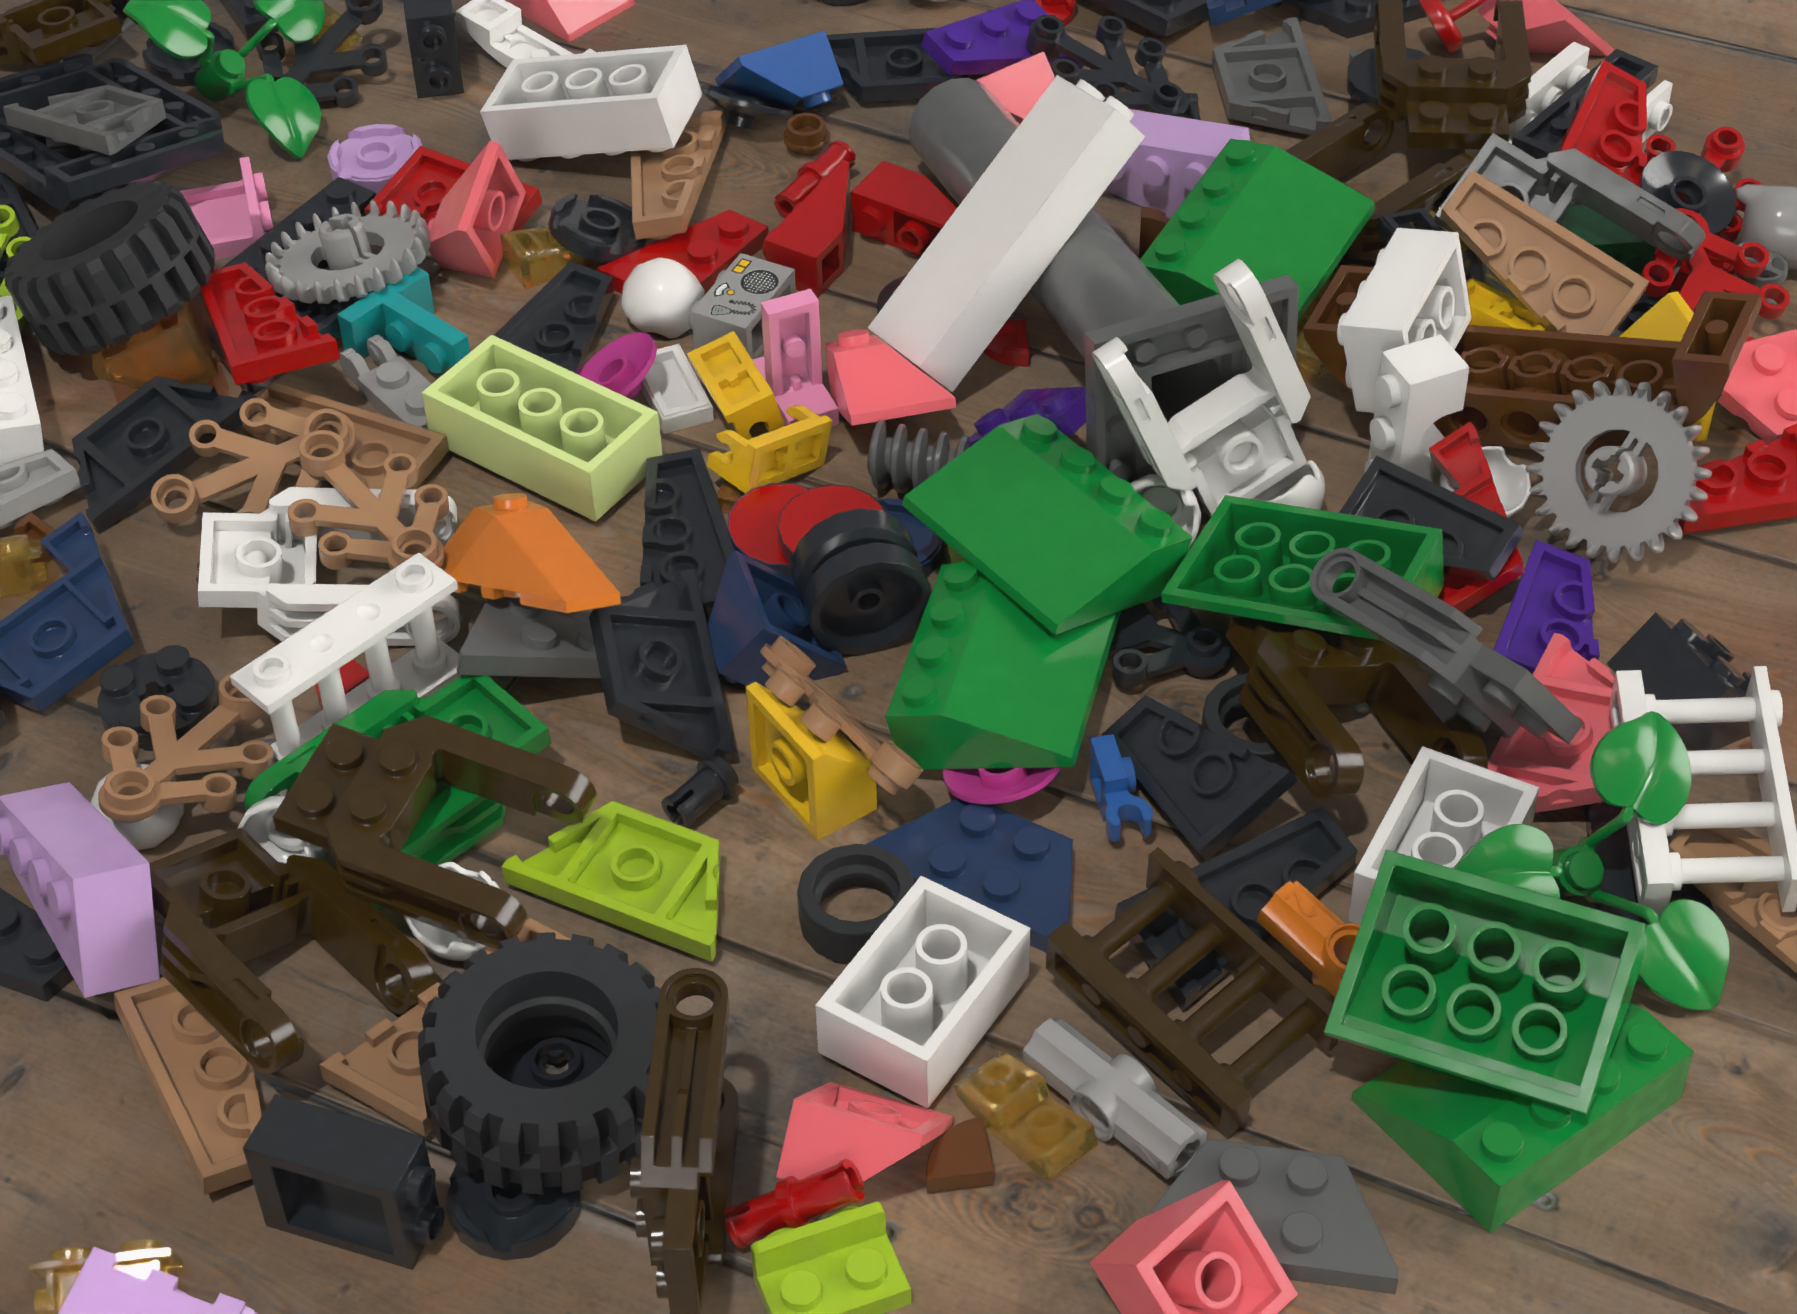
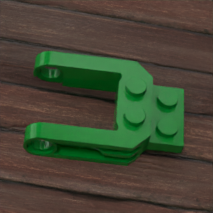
[244,675,552,912]

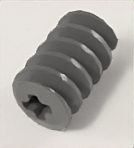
[867,420,970,494]

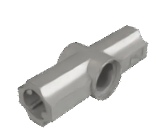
[1023,1018,1207,1179]

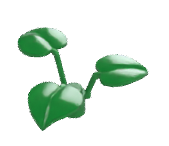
[123,0,325,161]
[1454,711,1730,1010]

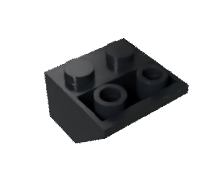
[1606,612,1751,751]

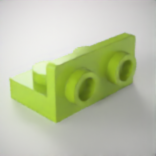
[751,1201,912,1314]

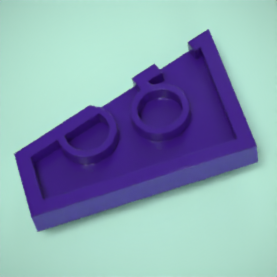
[921,0,1084,76]
[969,387,1086,447]
[1493,540,1600,675]

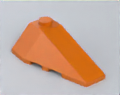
[440,493,621,613]

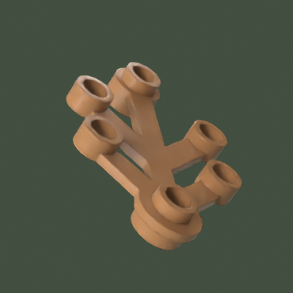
[151,398,356,523]
[288,430,449,570]
[760,636,923,795]
[98,672,274,823]

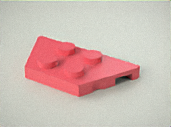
[1717,329,1797,443]
[1488,633,1615,813]

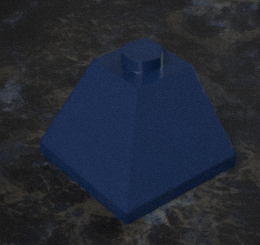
[707,550,847,689]

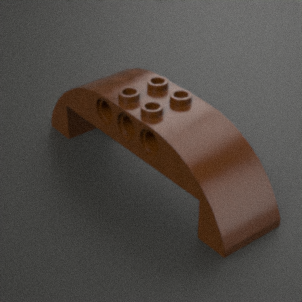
[1303,265,1762,454]

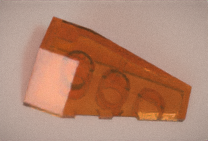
[91,297,219,389]

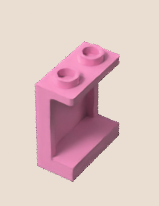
[180,157,273,259]

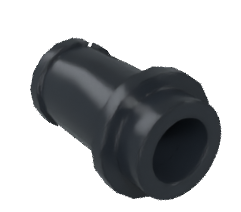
[661,756,739,829]

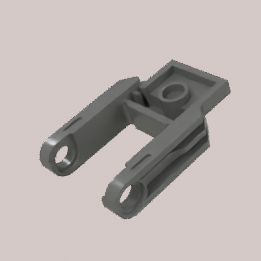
[1434,133,1706,337]
[1310,548,1583,744]

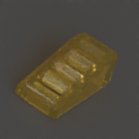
[500,227,601,289]

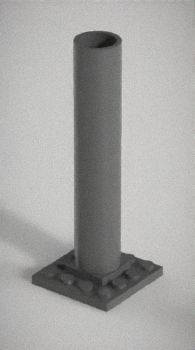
[909,78,1299,495]

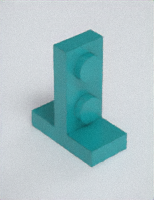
[337,266,470,375]

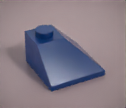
[715,30,844,110]

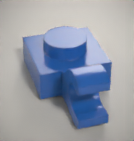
[1088,734,1153,842]

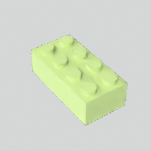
[422,335,663,522]

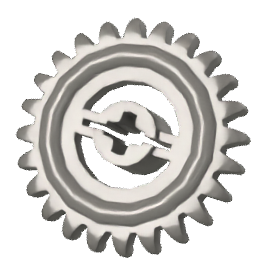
[265,200,431,304]
[1525,378,1712,563]

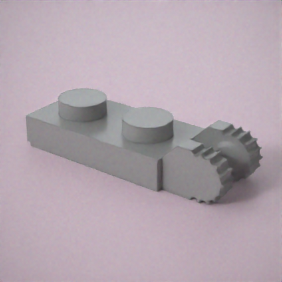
[339,335,432,429]

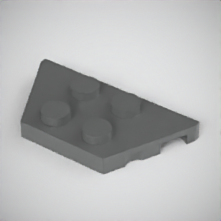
[1212,17,1332,135]
[3,85,166,155]
[456,597,601,678]
[1148,1138,1399,1294]

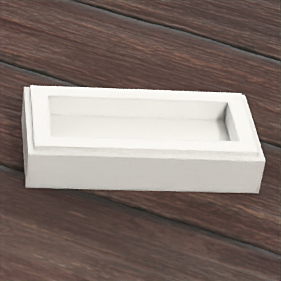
[641,344,714,434]

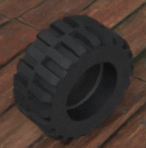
[5,180,215,356]
[418,932,661,1195]

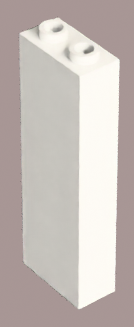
[868,75,1145,392]

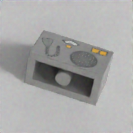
[689,253,796,359]

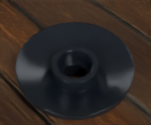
[701,85,793,130]
[1639,151,1736,235]

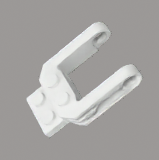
[1092,259,1311,517]
[198,487,460,646]

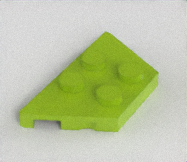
[501,801,720,962]

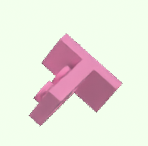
[752,289,839,426]

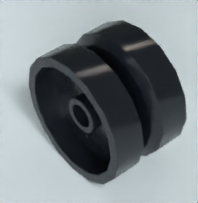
[791,508,932,655]

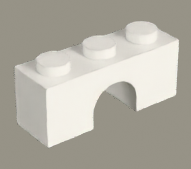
[1364,334,1470,486]

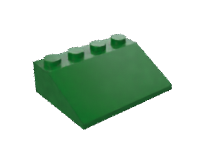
[1140,139,1376,323]
[902,414,1193,635]
[1161,495,1444,641]
[885,561,1121,769]
[1324,850,1647,1116]
[1351,1003,1694,1233]

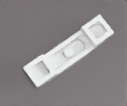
[456,0,595,68]

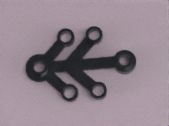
[256,0,388,108]
[1026,15,1190,117]
[1107,596,1233,688]

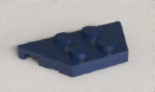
[865,798,1073,952]

